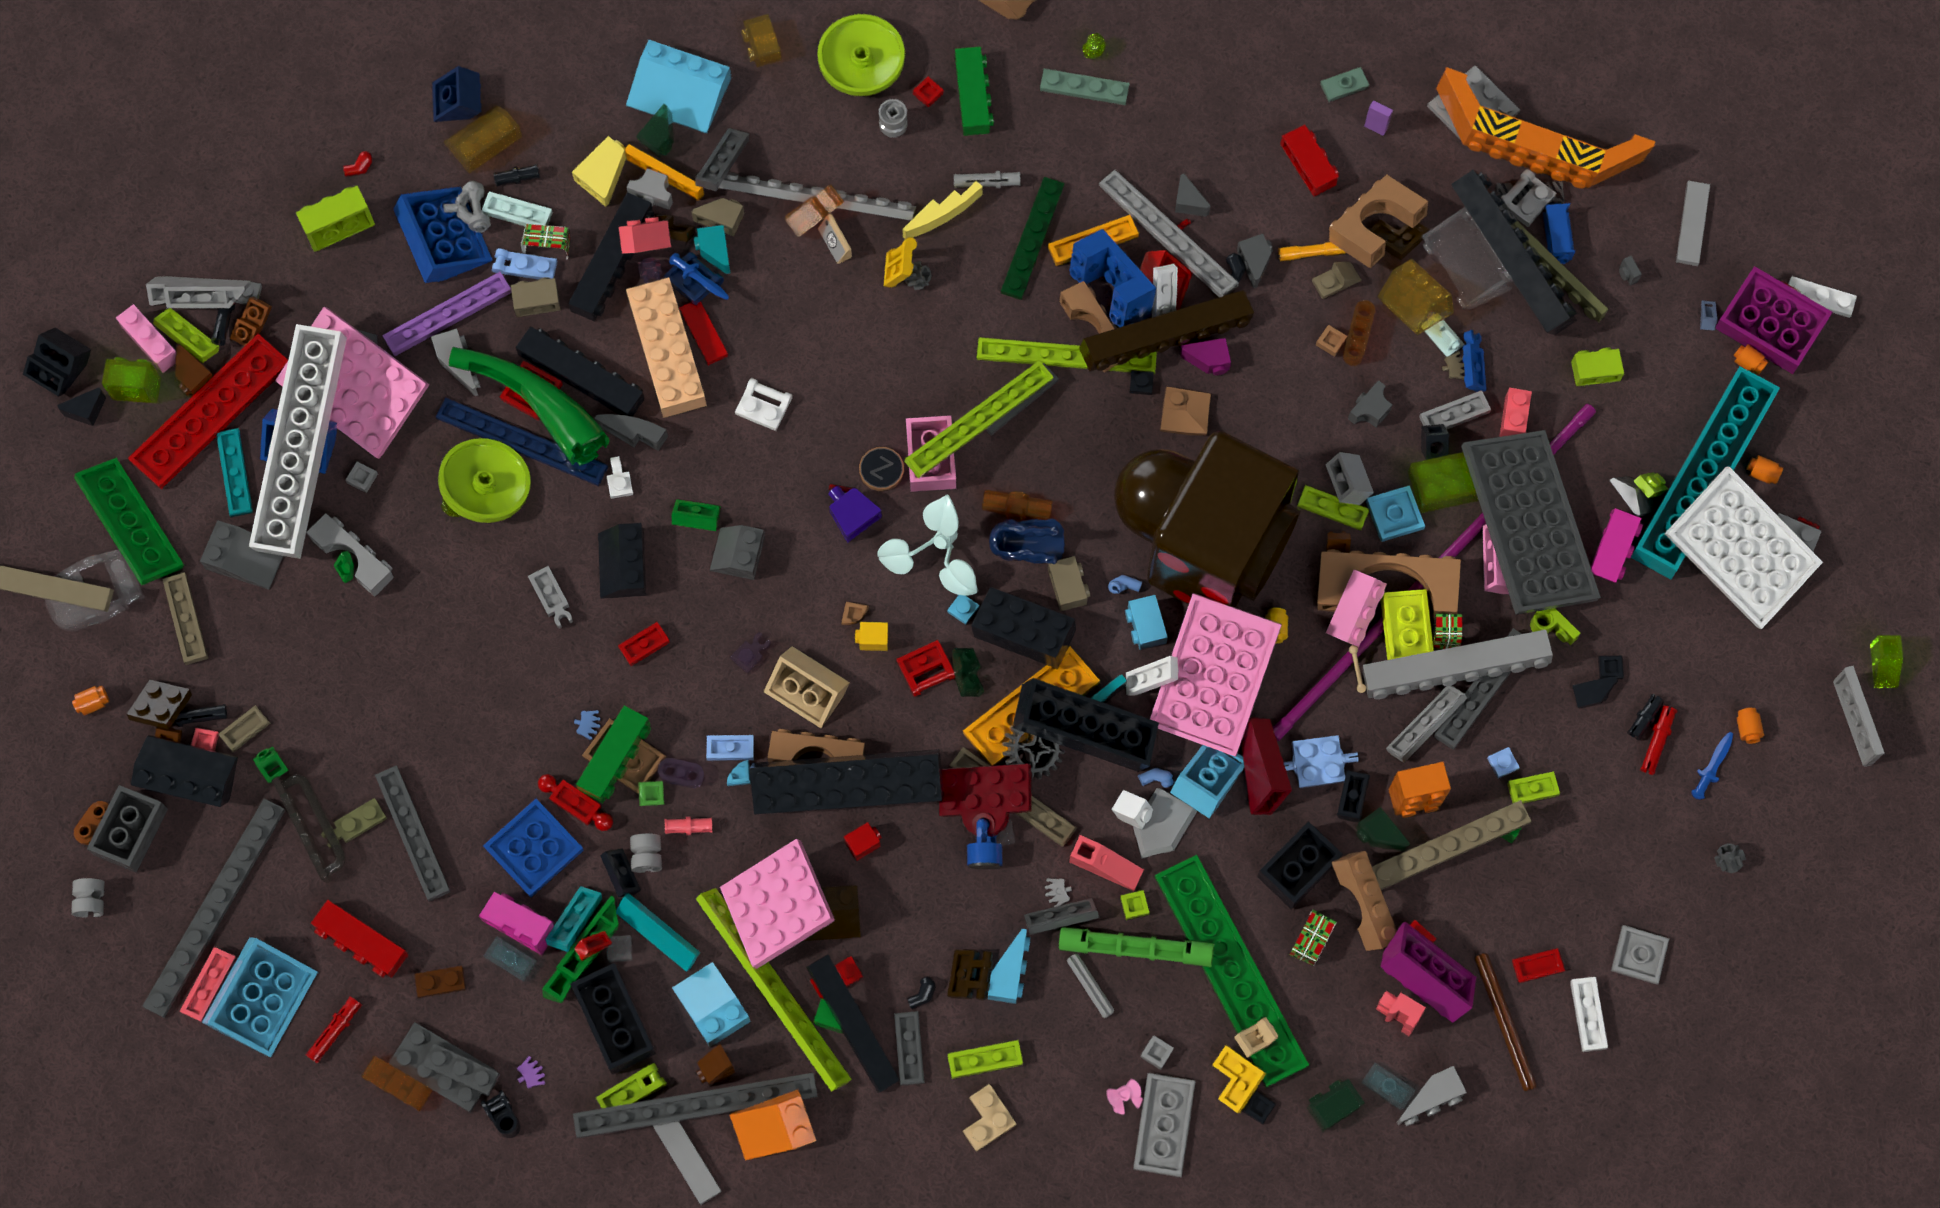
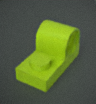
[1530,608,1581,645]

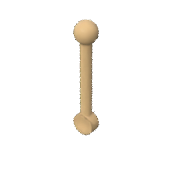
[1349,645,1366,693]

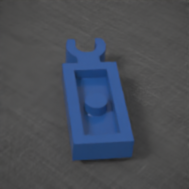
[1463,330,1486,392]

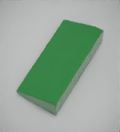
[671,499,721,531]

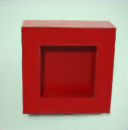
[913,77,944,108]

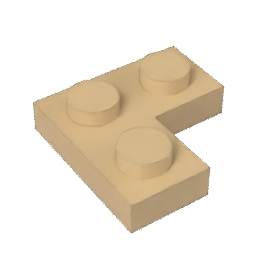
[963,1084,1017,1152]

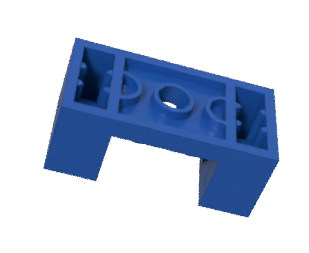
[1069,229,1156,328]

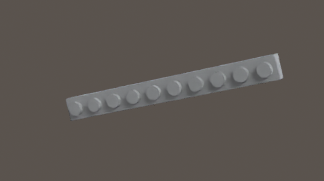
[697,172,916,220]

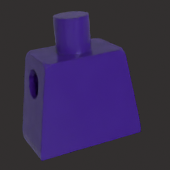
[828,486,882,542]

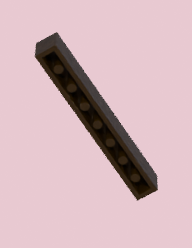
[1079,290,1254,372]

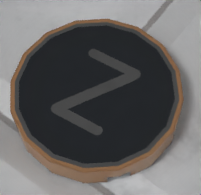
[859,447,904,491]

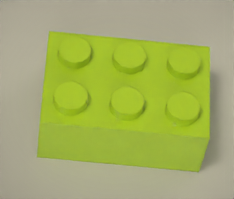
[296,186,375,252]

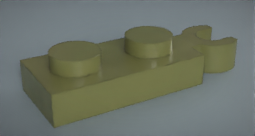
[321,798,387,848]

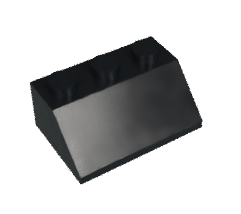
[598,523,646,599]

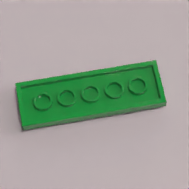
[74,458,184,586]

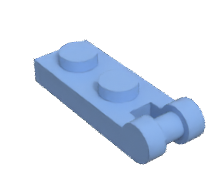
[492,249,557,279]

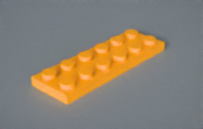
[963,646,1100,766]

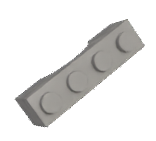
[306,513,394,597]

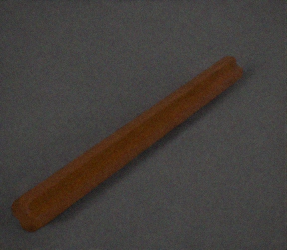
[1475,953,1536,1091]

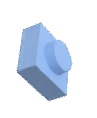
[1487,747,1520,778]

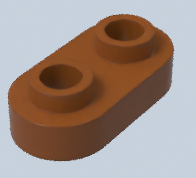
[74,801,109,845]

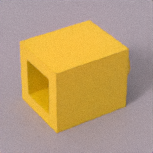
[855,622,888,651]

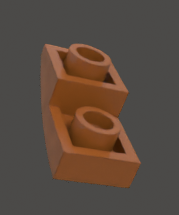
[230,297,272,346]

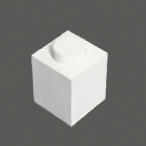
[1112,790,1153,829]

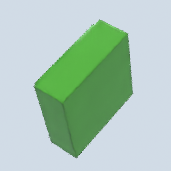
[638,781,664,806]

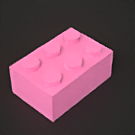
[906,416,956,492]

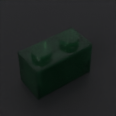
[1306,1079,1365,1132]

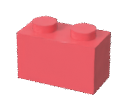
[619,217,671,253]
[1499,387,1532,437]

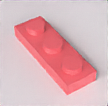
[180,947,237,1022]

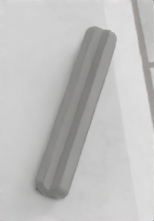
[1067,953,1114,1018]

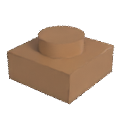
[1316,325,1347,357]

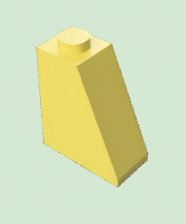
[572,136,626,207]

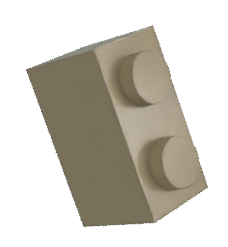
[511,277,561,317]
[1048,556,1090,611]

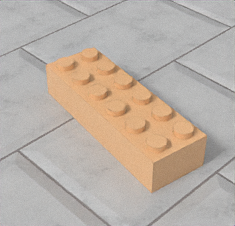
[626,278,707,418]

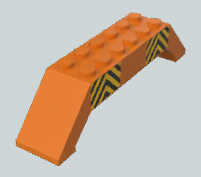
[1436,67,1656,189]

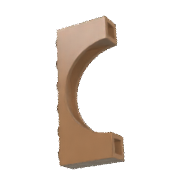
[1317,549,1461,618]

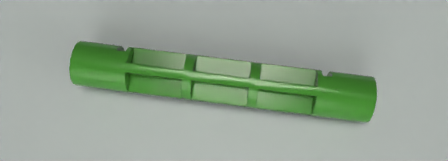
[1059,927,1214,967]

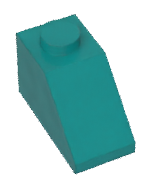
[694,225,730,274]

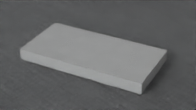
[1833,666,1884,767]
[1133,1073,1195,1177]

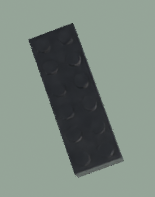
[1012,678,1159,772]

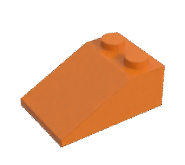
[730,1090,816,1160]

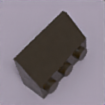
[803,885,861,941]

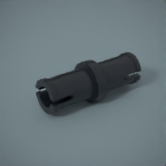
[493,164,540,186]
[1627,694,1664,741]

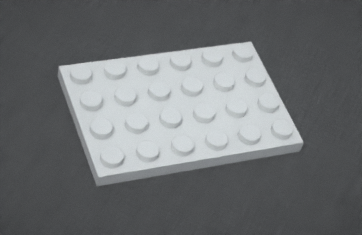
[1665,467,1823,629]

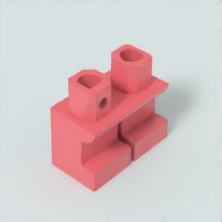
[1376,991,1426,1036]

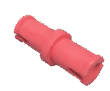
[665,816,712,835]

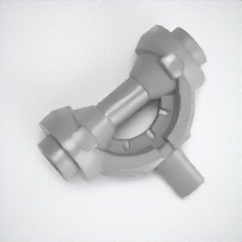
[444,181,491,233]

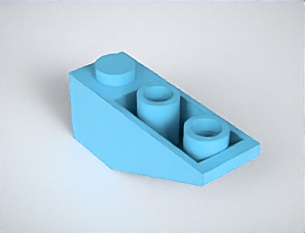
[988,929,1031,1004]

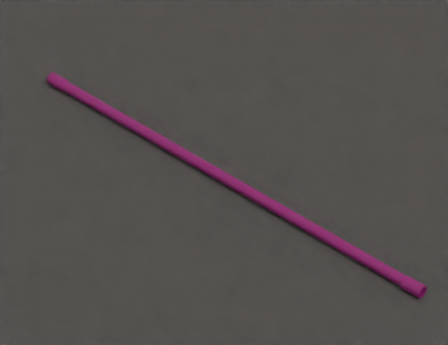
[1273,404,1596,742]

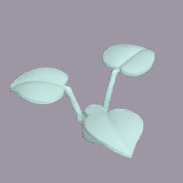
[877,494,978,596]

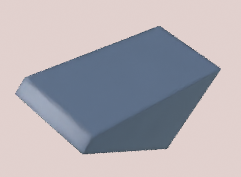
[1700,301,1717,330]

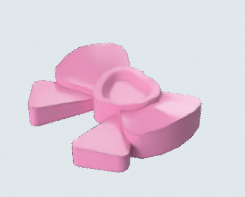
[1107,1079,1143,1115]

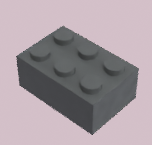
[87,785,168,873]

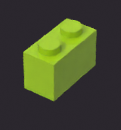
[1571,348,1624,386]

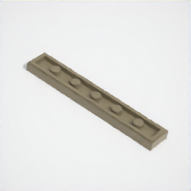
[0,566,114,612]
[949,747,1077,847]

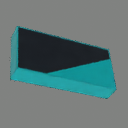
[1091,675,1127,703]

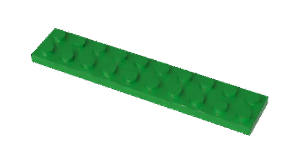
[1155,855,1309,1088]

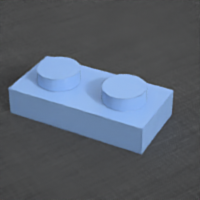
[706,735,754,761]

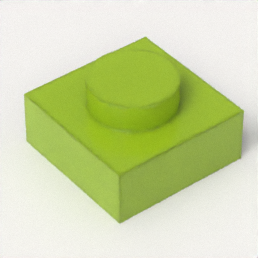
[1120,890,1149,920]

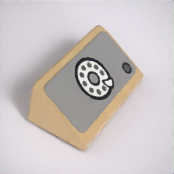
[818,214,852,264]

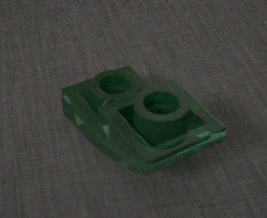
[953,648,984,697]

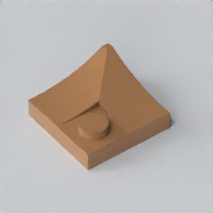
[1160,387,1211,436]

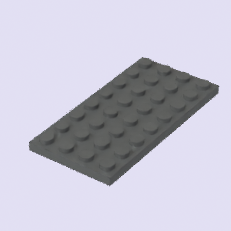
[1461,430,1601,615]

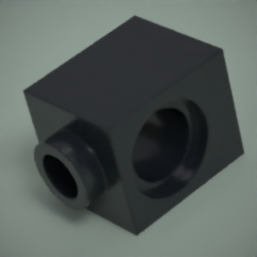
[1421,424,1449,461]

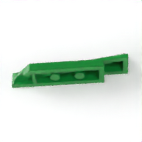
[542,896,619,1003]

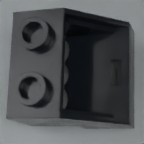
[23,327,91,397]

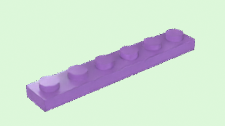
[382,272,512,357]

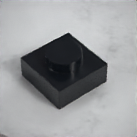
[1129,370,1154,395]

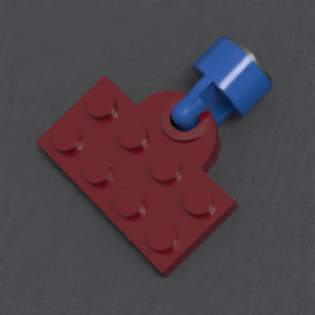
[939,764,1032,870]

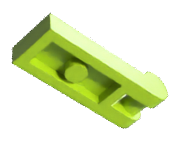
[596,1063,667,1108]

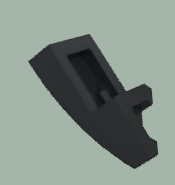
[1572,676,1618,709]

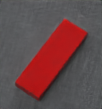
[679,302,728,365]

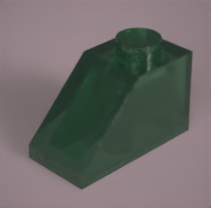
[636,104,674,158]
[1356,807,1410,851]

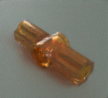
[982,490,1053,520]

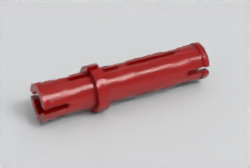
[1640,706,1677,775]
[305,996,362,1064]

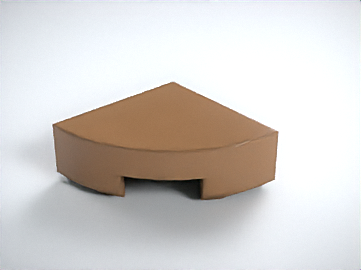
[841,602,869,625]

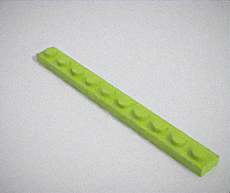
[696,888,851,1091]

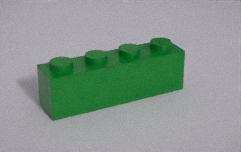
[955,47,994,136]
[576,705,651,804]

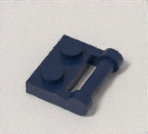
[664,252,724,306]

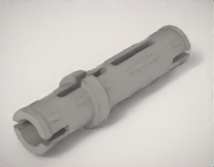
[954,171,1020,188]

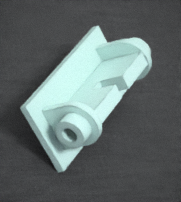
[1419,311,1465,357]

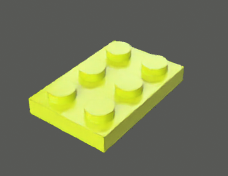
[1381,589,1434,660]

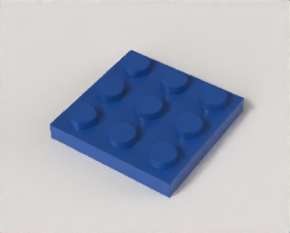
[483,799,584,898]

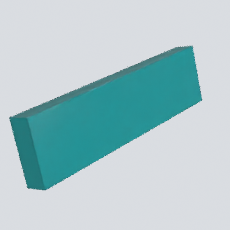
[217,428,253,517]
[616,893,700,972]

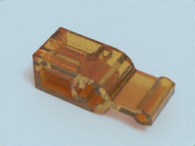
[785,184,844,237]

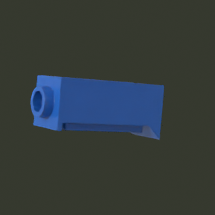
[1543,203,1575,264]

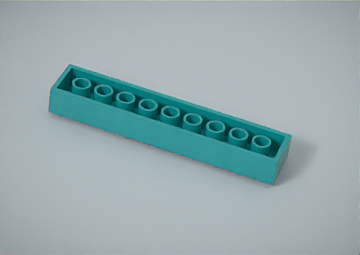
[1630,366,1780,580]

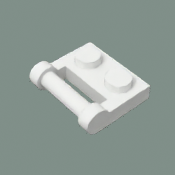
[735,378,793,431]

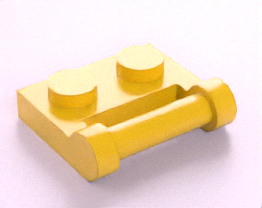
[884,237,917,287]

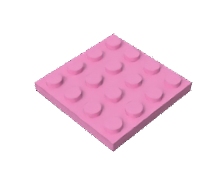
[720,839,835,969]

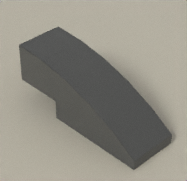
[594,414,668,451]

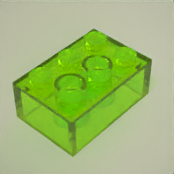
[1408,452,1479,513]

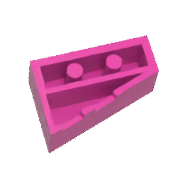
[1591,508,1643,583]
[479,892,554,955]

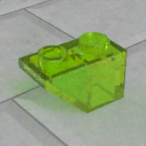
[1870,635,1903,688]

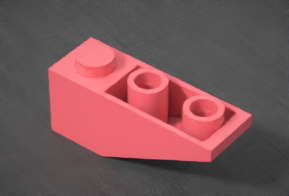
[1069,835,1144,891]

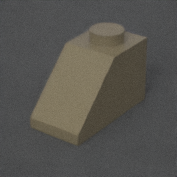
[692,198,744,236]

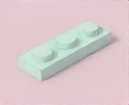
[482,192,552,226]

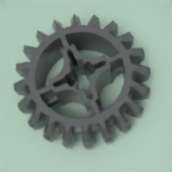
[1002,725,1065,780]

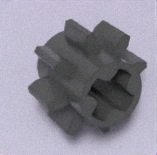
[904,261,931,290]
[1714,843,1746,873]

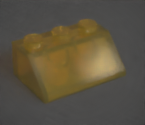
[443,105,522,174]
[1378,258,1454,335]

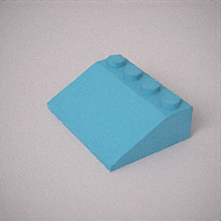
[626,40,731,133]
[202,937,318,1057]

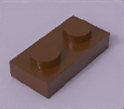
[415,966,466,998]

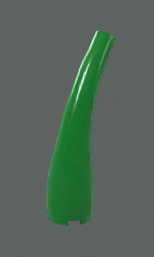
[449,347,609,466]

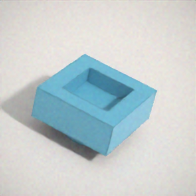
[947,595,979,625]

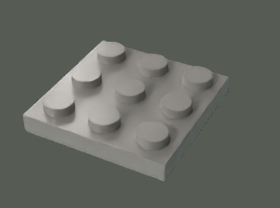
[1427,66,1520,151]

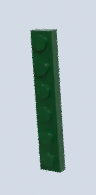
[1001,177,1065,300]

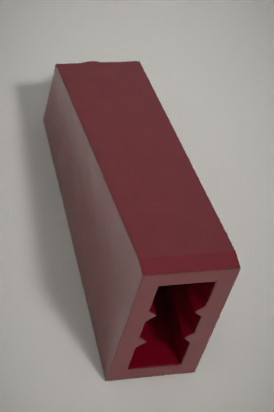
[1241,717,1292,815]

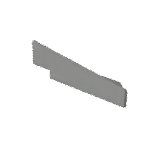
[146,276,251,308]

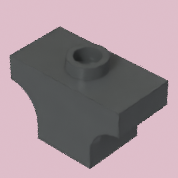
[1348,380,1392,428]

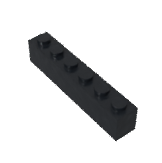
[568,192,654,322]
[516,326,645,417]

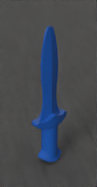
[669,253,729,300]
[1691,732,1733,800]

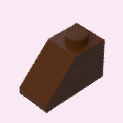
[175,344,213,396]
[696,1044,735,1087]

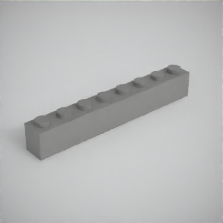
[1363,630,1553,699]

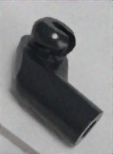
[1226,253,1246,282]
[907,976,936,1009]

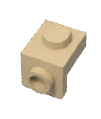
[1234,1017,1278,1058]

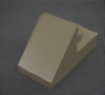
[1312,262,1361,299]

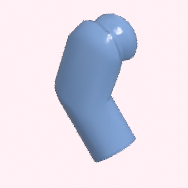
[1108,575,1142,594]
[1138,768,1174,788]

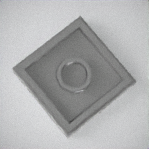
[1611,925,1669,985]

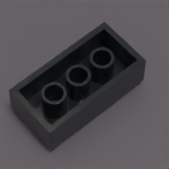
[971,587,1076,669]
[570,963,656,1075]

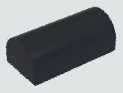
[1337,770,1370,822]

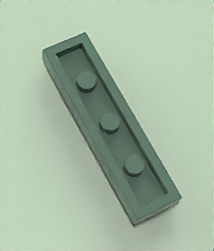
[1040,69,1129,105]

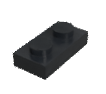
[600,848,641,898]

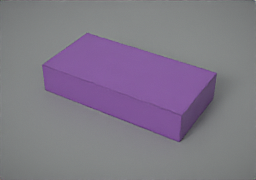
[1364,100,1393,136]

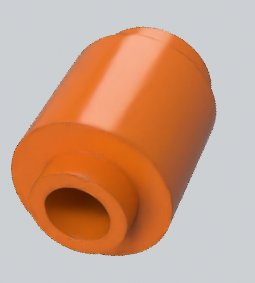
[1733,344,1768,375]
[1746,455,1783,484]
[72,685,110,716]
[1736,708,1764,744]

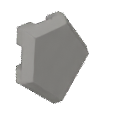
[1133,788,1197,859]

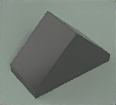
[1175,173,1211,217]

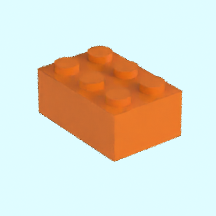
[1388,762,1451,818]

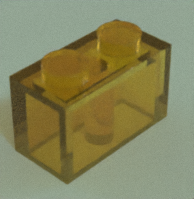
[741,14,782,67]

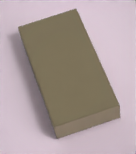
[218,705,271,753]

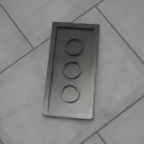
[388,1022,496,1113]

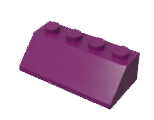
[1381,922,1476,1023]

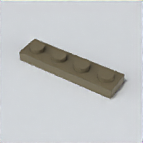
[162,572,209,665]

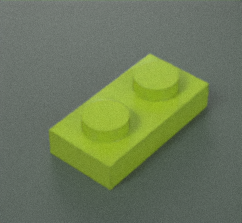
[1634,472,1668,498]
[1507,772,1560,803]

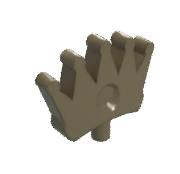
[1442,351,1465,380]

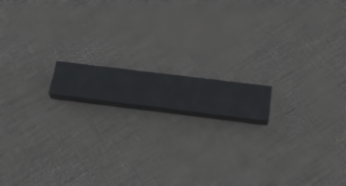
[806,955,900,1093]

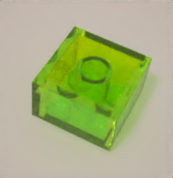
[102,357,161,404]

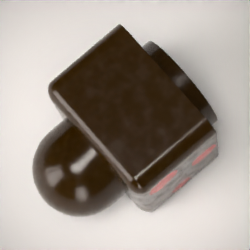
[1114,431,1301,608]

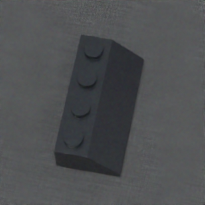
[131,735,238,807]

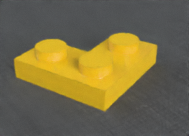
[1213,1045,1267,1114]

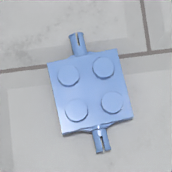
[1284,735,1358,788]

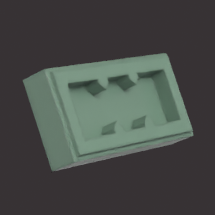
[1320,67,1369,102]

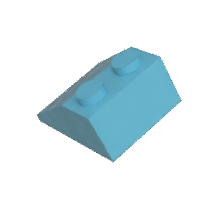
[1170,745,1244,818]
[672,962,751,1047]

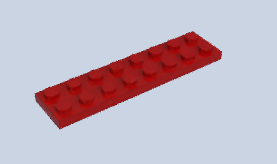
[128,334,288,489]

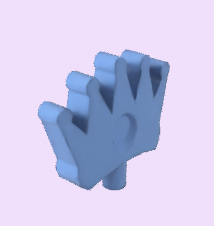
[574,710,601,740]

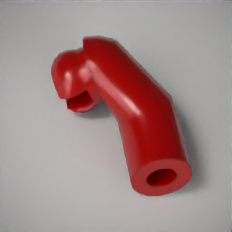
[343,151,372,177]

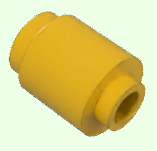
[1265,608,1288,644]

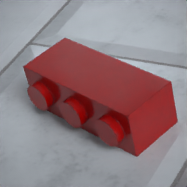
[1280,125,1339,197]

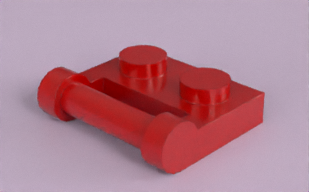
[896,640,956,697]

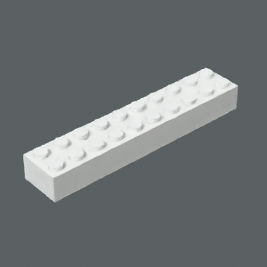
[249,324,347,559]

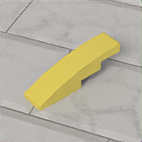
[903,181,983,239]

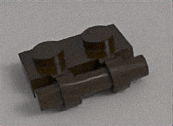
[947,950,994,1000]

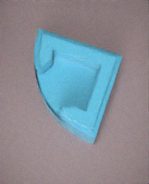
[727,760,751,786]

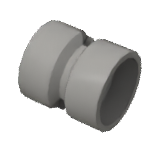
[879,99,907,137]
[630,833,662,873]
[71,878,105,918]

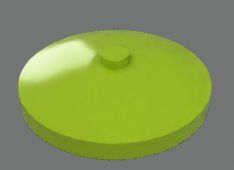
[818,14,905,96]
[438,438,531,523]

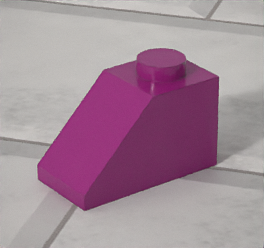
[1180,338,1231,376]

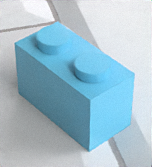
[1125,595,1168,650]

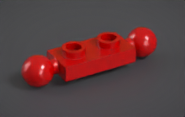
[538,774,613,831]

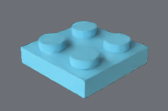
[1366,485,1425,542]

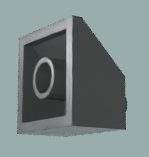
[710,525,765,580]

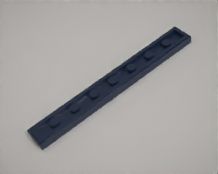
[435,398,608,486]

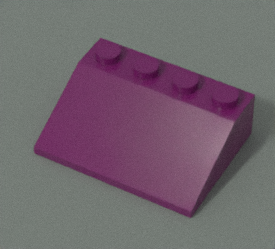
[1715,266,1833,374]

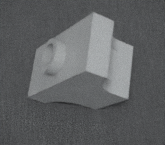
[627,169,673,210]

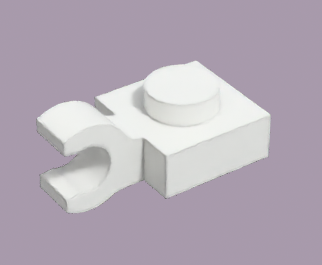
[607,456,633,499]

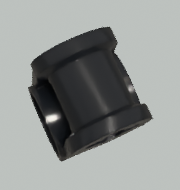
[481,1090,520,1138]

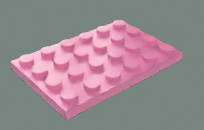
[275,307,430,458]
[1150,593,1282,757]

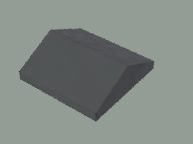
[1610,476,1655,517]

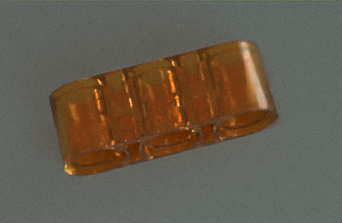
[1343,300,1375,366]
[361,1056,433,1112]

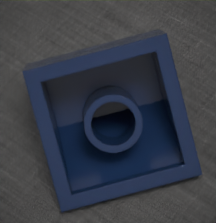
[432,66,482,122]

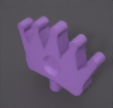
[517,1056,545,1088]

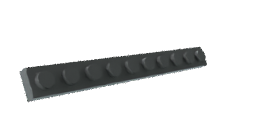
[142,799,285,1018]
[573,1073,817,1139]

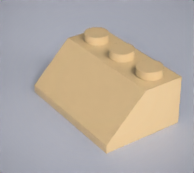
[764,646,850,728]

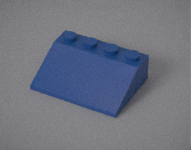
[393,187,493,283]

